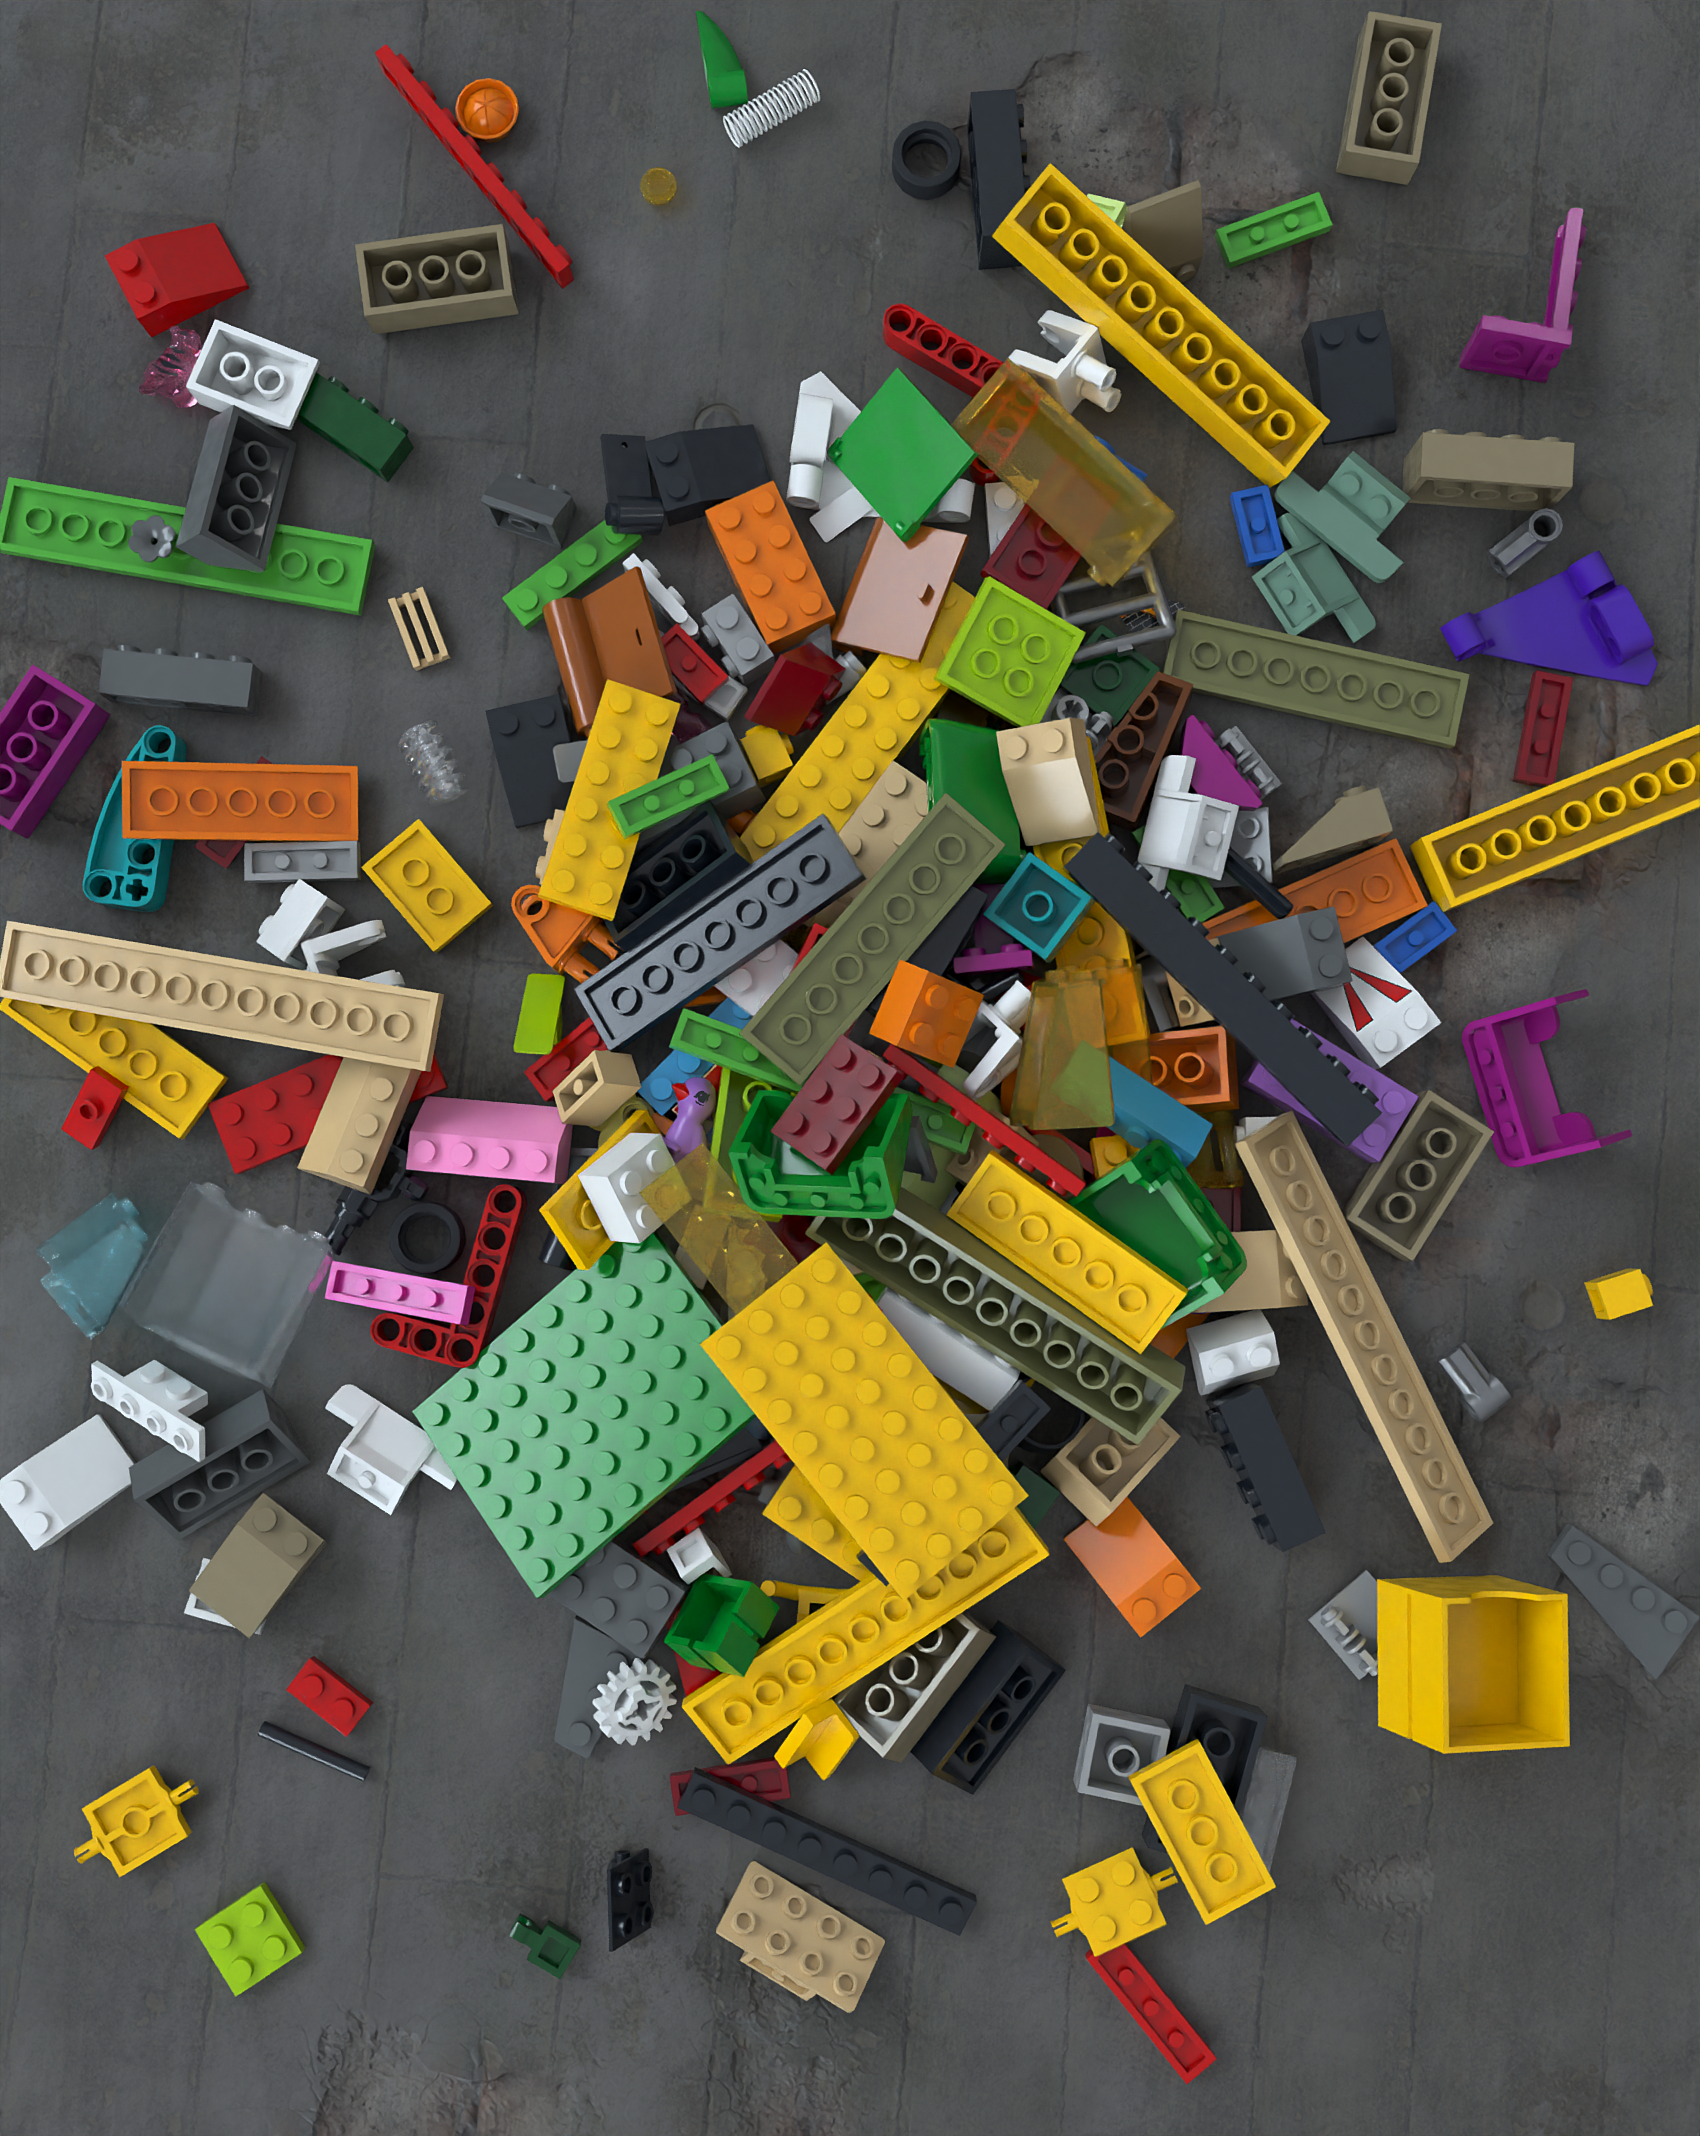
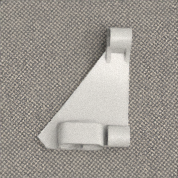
[786,372,975,523]

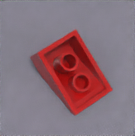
[104,223,249,338]

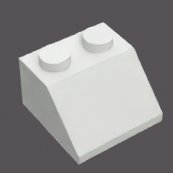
[256,879,345,970]
[1186,1309,1280,1396]

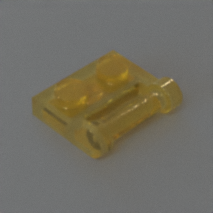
[1186,1110,1244,1189]

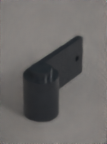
[600,434,664,535]

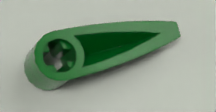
[696,11,748,109]

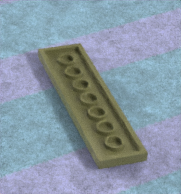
[1163,610,1470,749]
[739,793,1006,1085]

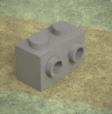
[700,594,775,686]

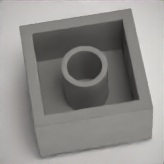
[1073,1704,1170,1806]

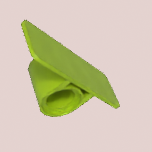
[513,973,565,1055]

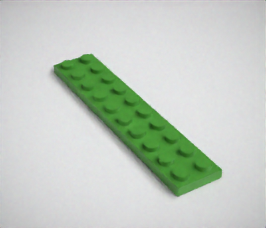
[0,477,375,616]

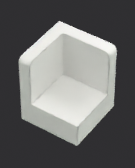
[667,1527,732,1584]

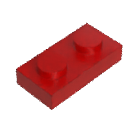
[661,623,729,705]
[286,1656,374,1737]

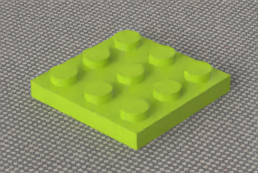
[934,576,1086,728]

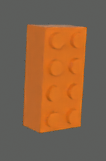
[705,480,836,654]

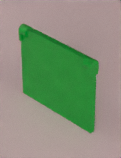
[827,367,978,542]

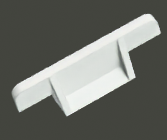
[1137,755,1239,892]
[325,1384,457,1515]

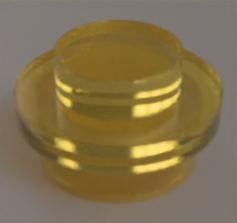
[640,167,677,205]

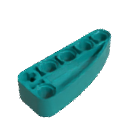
[83,725,187,913]

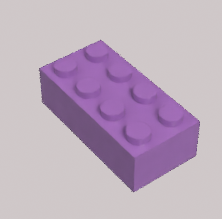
[1240,1019,1419,1163]

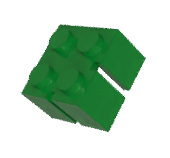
[664,1574,780,1677]

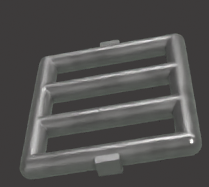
[1050,527,1177,663]

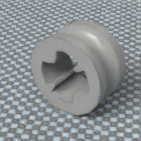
[1052,695,1089,723]

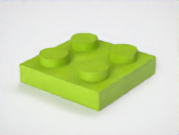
[195,1881,306,1997]

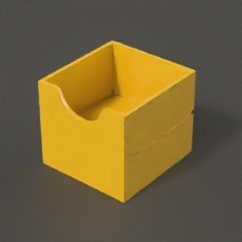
[1377,1575,1570,1754]

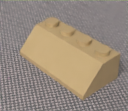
[298,1057,422,1195]

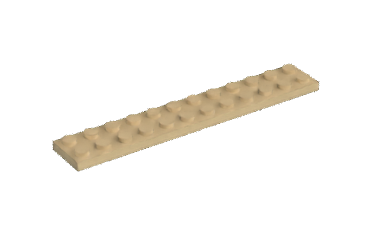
[0,921,444,1072]
[1235,1111,1493,1563]

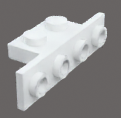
[91,1360,208,1462]

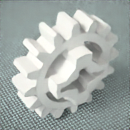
[592,1658,677,1745]

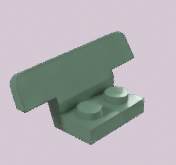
[1275,451,1410,583]
[1252,513,1376,643]

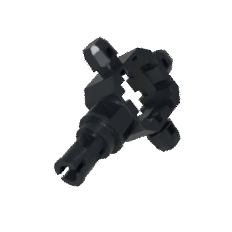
[318,1119,429,1256]

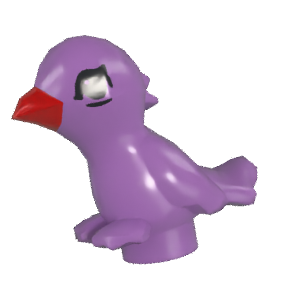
[662,1077,717,1175]

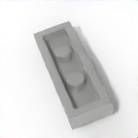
[244,841,361,883]

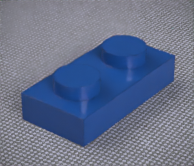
[1229,485,1285,568]
[1373,901,1457,973]

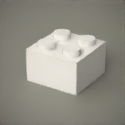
[578,1133,691,1243]

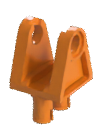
[511,885,624,984]

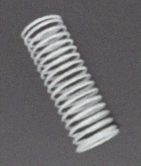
[723,69,821,148]

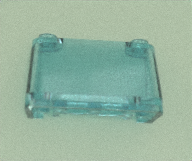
[36,1192,149,1340]

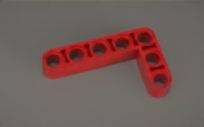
[883,303,1043,486]
[370,1184,527,1368]

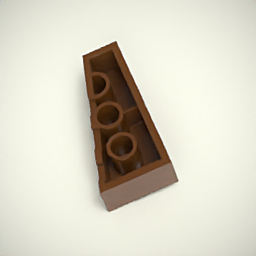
[1094,671,1193,832]

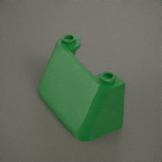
[919,719,1026,884]
[728,1090,913,1219]
[1065,1139,1247,1330]

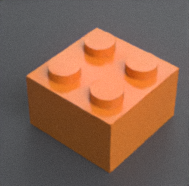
[869,960,984,1068]

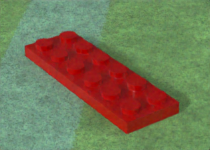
[208,1052,449,1174]

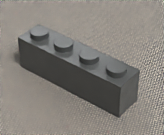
[98,645,263,716]

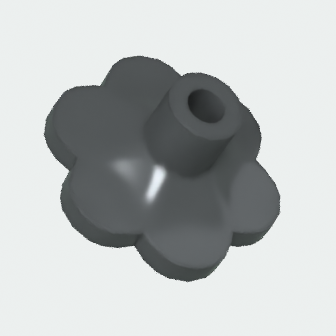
[128,515,176,563]

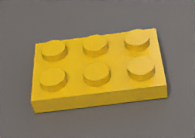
[361,819,494,954]

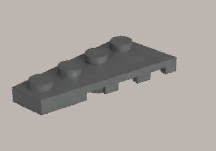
[1546,1523,1700,1680]

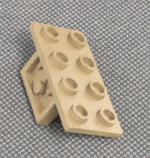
[716,1861,885,2013]

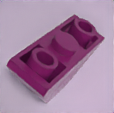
[1178,715,1263,811]

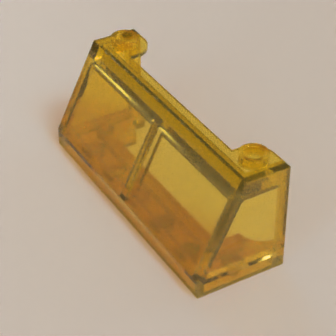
[951,358,1181,587]

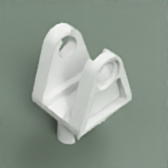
[1004,310,1121,418]
[300,920,405,987]
[962,980,1044,1101]

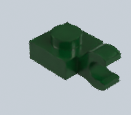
[509,1913,582,1979]

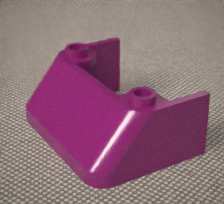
[1462,989,1632,1168]

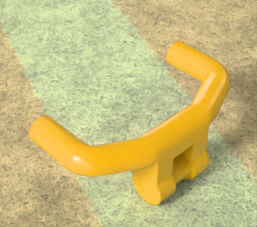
[760,1580,849,1623]

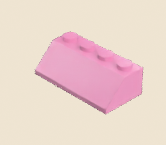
[406,1096,573,1184]

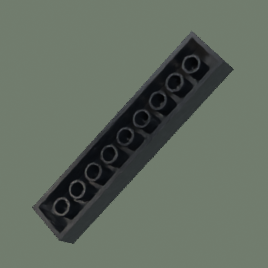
[1062,832,1382,1146]

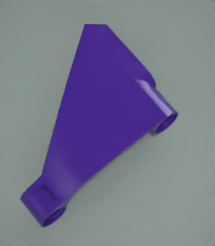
[1440,550,1658,686]

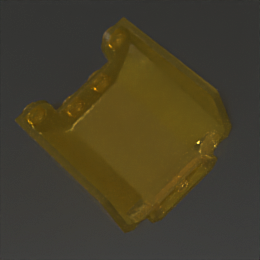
[1009,958,1153,1130]

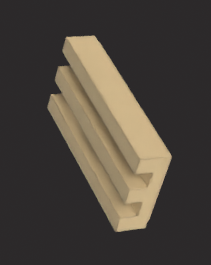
[388,587,451,671]

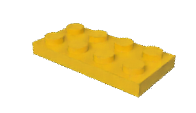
[539,1110,680,1270]
[1128,1739,1276,1925]

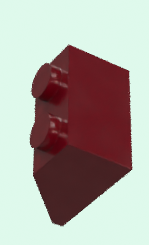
[744,642,846,736]

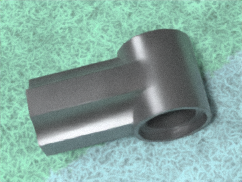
[1485,508,1563,579]
[1136,957,1180,1034]
[1436,1342,1512,1424]

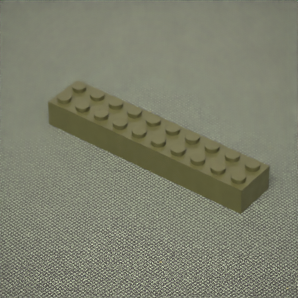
[805,1187,1186,1445]

